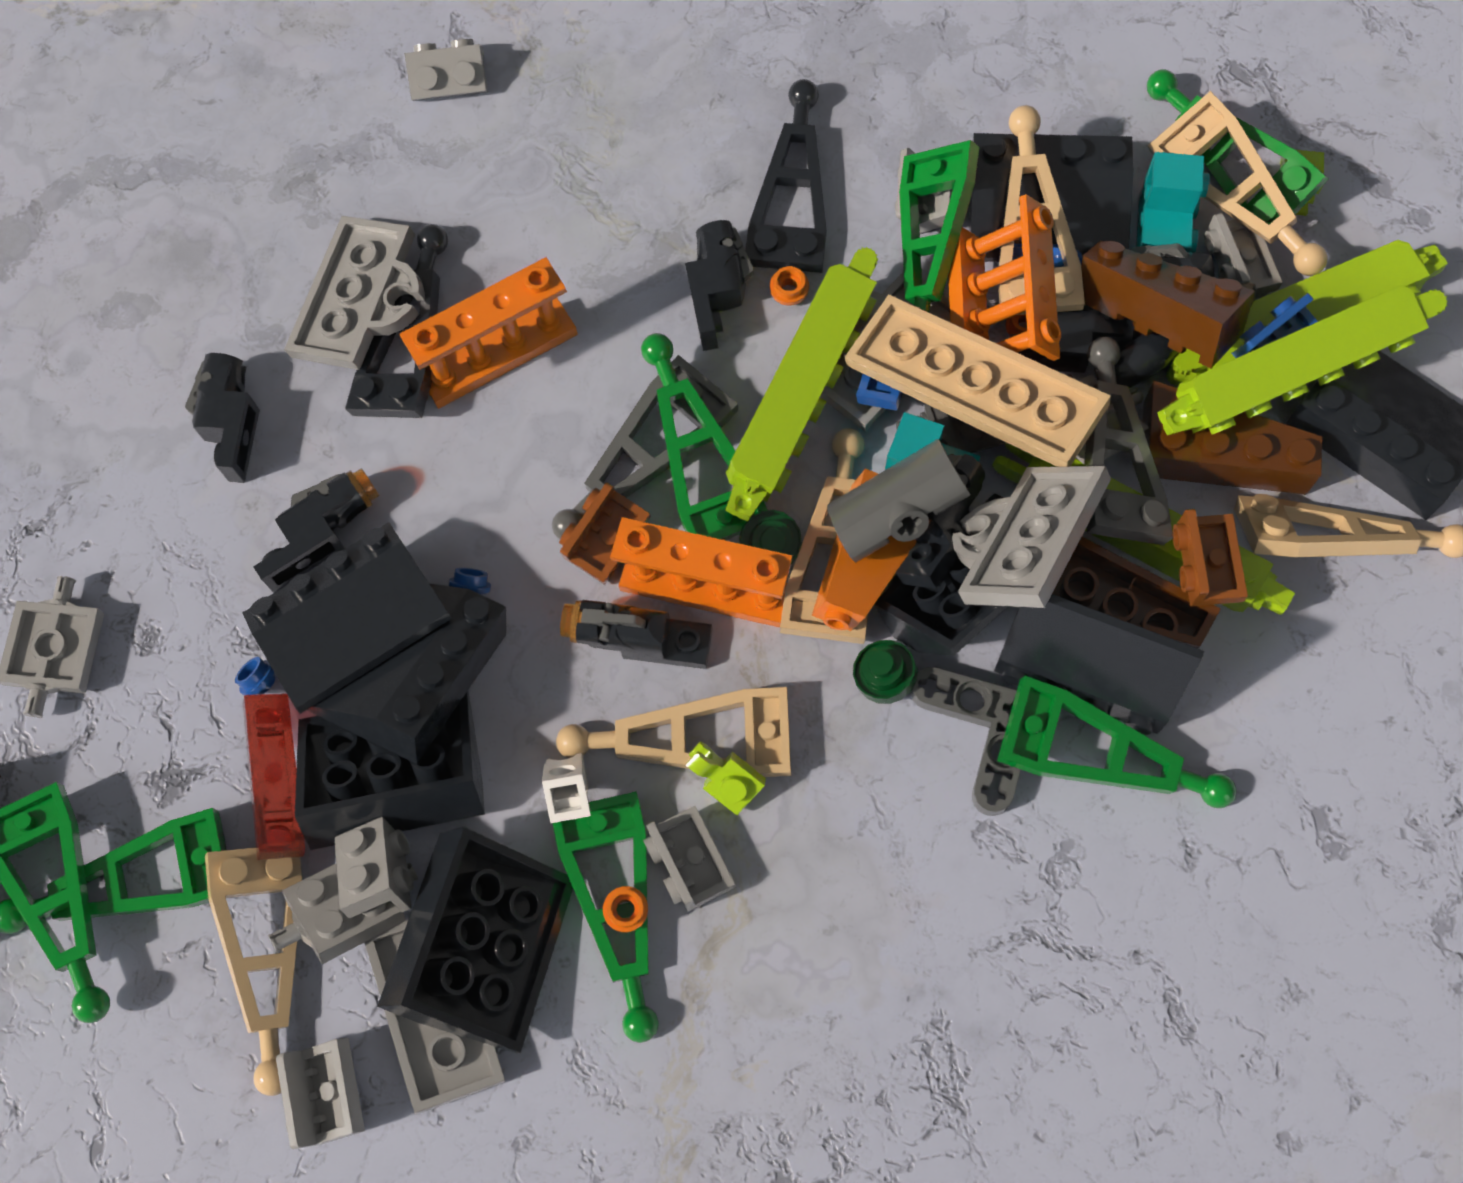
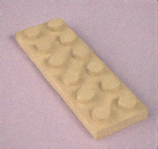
[845,294,1111,467]

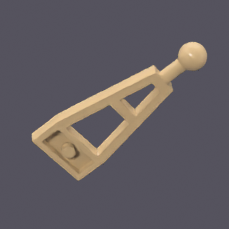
[1148,91,1328,276]
[998,105,1085,315]
[780,428,868,644]
[1234,494,1463,558]
[556,687,791,777]
[205,843,302,1096]

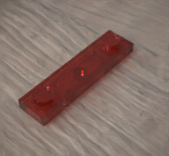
[243,694,305,860]

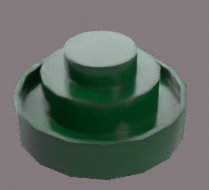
[739,510,802,564]
[853,640,918,704]

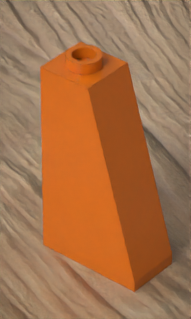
[812,468,916,631]

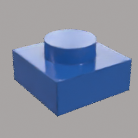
[856,374,903,411]

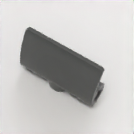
[827,439,971,563]

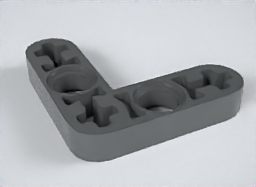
[910,667,1021,816]

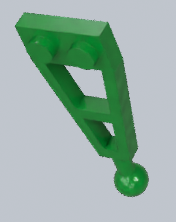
[1146,69,1329,225]
[899,140,979,313]
[641,333,767,540]
[997,676,1237,809]
[0,782,110,1023]
[553,791,659,1043]
[0,808,227,934]

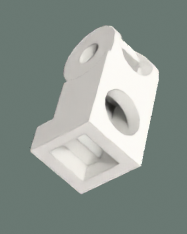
[542,753,591,823]

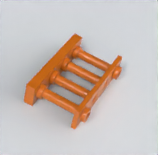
[948,194,1061,361]
[399,257,578,409]
[610,517,792,628]

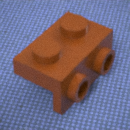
[559,482,651,585]
[1172,509,1248,606]

